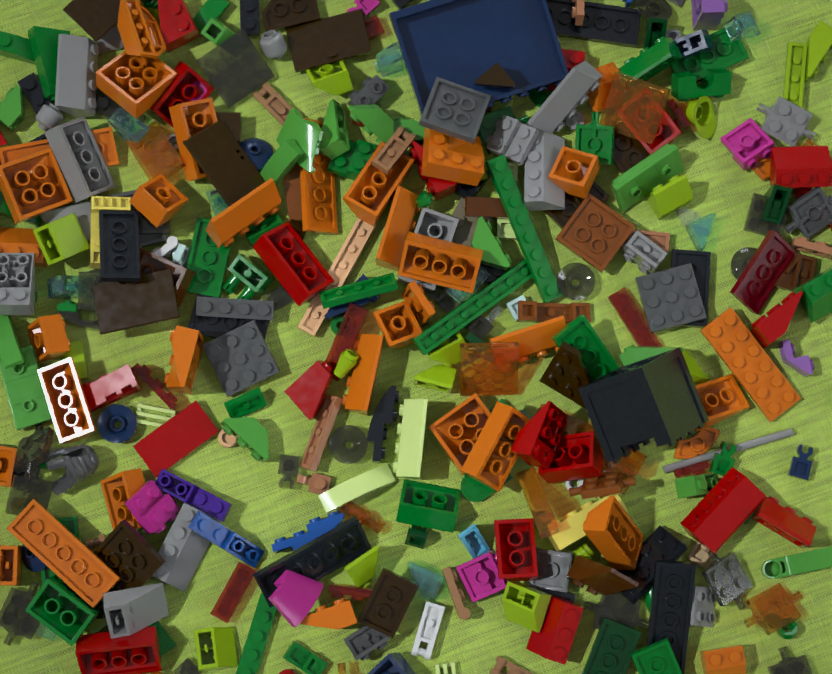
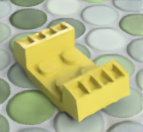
[90,196,131,268]

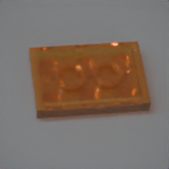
[126,120,186,180]

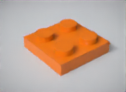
[401,280,436,327]

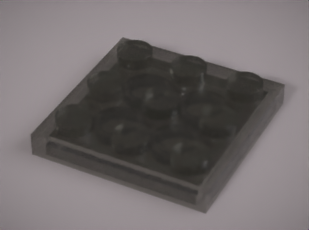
[196,29,274,108]

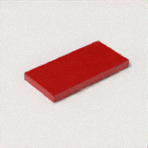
[133,401,219,477]

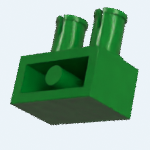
[222,254,274,300]

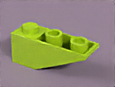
[804,20,832,82]

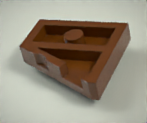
[773,253,817,292]

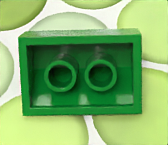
[620,36,683,88]
[793,267,832,322]
[396,479,461,532]
[25,575,101,646]

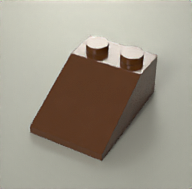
[136,247,195,307]
[567,555,639,596]

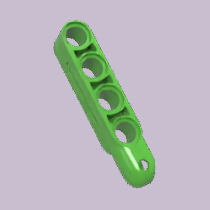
[761,546,832,579]

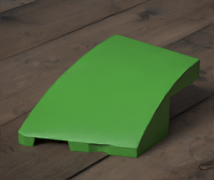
[276,108,323,173]

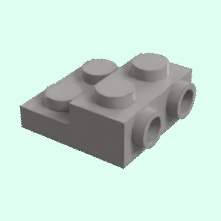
[486,115,540,165]

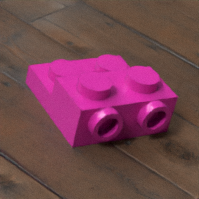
[720,118,774,171]
[125,480,180,535]
[456,549,508,602]

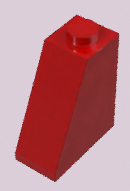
[284,360,335,420]

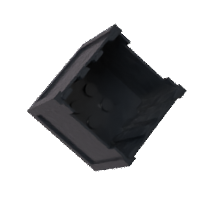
[578,347,709,464]

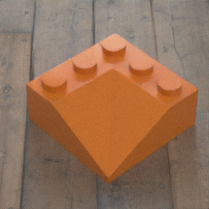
[95,51,177,119]
[422,127,484,186]
[0,148,73,224]
[164,325,205,395]
[429,393,491,476]

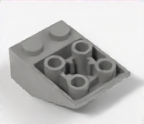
[0,253,35,315]
[103,583,169,639]

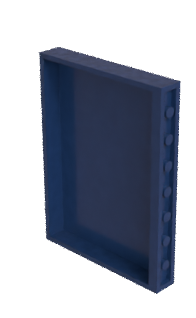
[389,0,569,116]

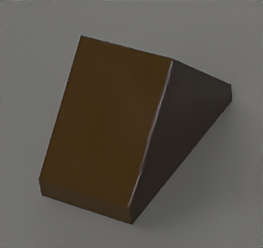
[475,63,515,89]
[216,112,242,144]

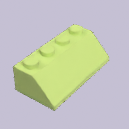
[393,399,428,480]

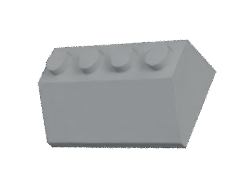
[55,34,99,118]
[527,61,602,134]
[44,116,116,203]
[524,131,565,211]
[398,207,459,291]
[153,503,221,591]

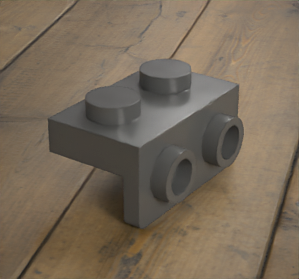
[347,75,389,106]
[343,625,390,661]

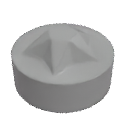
[565,111,584,131]

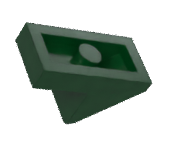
[644,17,668,48]
[761,184,792,224]

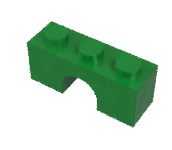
[671,67,732,102]

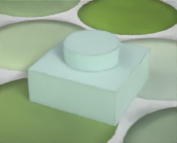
[172,243,190,267]
[506,295,526,321]

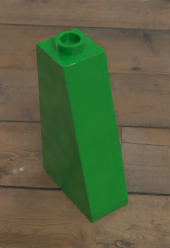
[28,26,70,103]

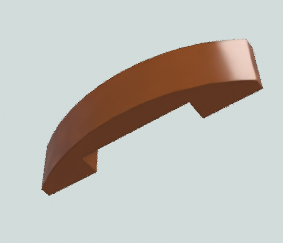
[518,301,591,323]

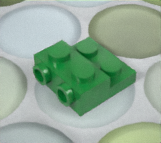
[327,139,376,181]

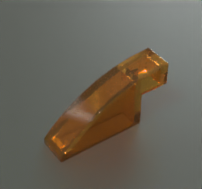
[516,467,560,539]

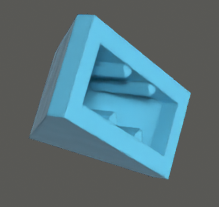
[457,524,491,558]

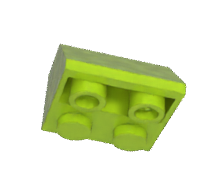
[647,174,694,220]
[33,213,90,266]
[502,581,552,633]
[194,627,238,672]

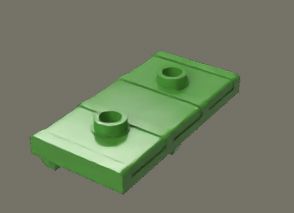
[612,143,684,212]
[0,345,52,431]

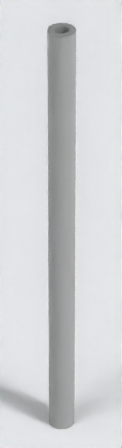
[663,428,793,473]

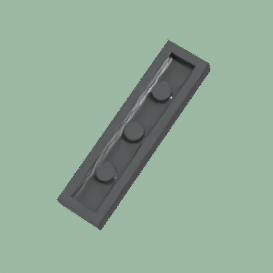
[196,296,274,321]

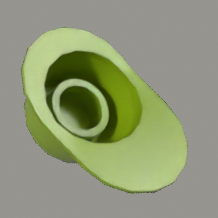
[686,96,717,139]

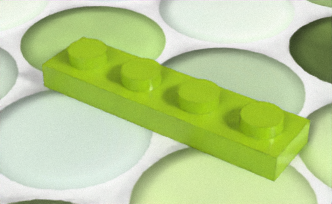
[783,42,807,108]

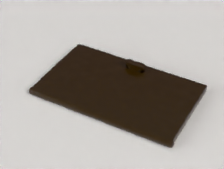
[63,0,142,42]
[285,8,372,73]
[183,120,266,207]
[92,269,180,335]

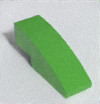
[260,139,304,185]
[0,315,24,369]

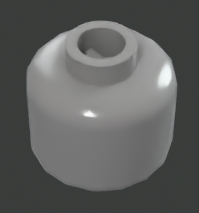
[260,30,287,59]
[35,103,64,131]

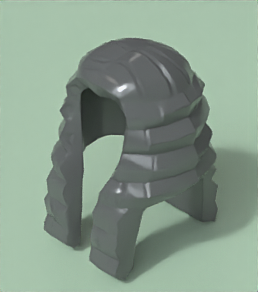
[41,444,99,495]

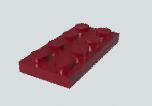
[730,230,797,314]

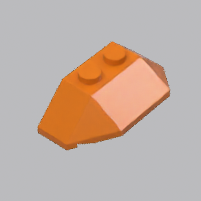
[117,0,166,59]

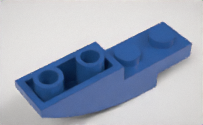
[188,511,265,568]
[271,511,345,553]

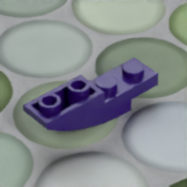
[155,468,232,522]

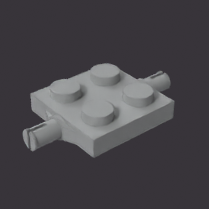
[756,96,816,146]

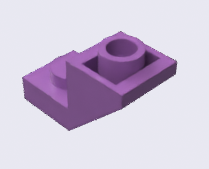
[778,339,814,377]

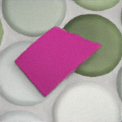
[268,570,324,627]

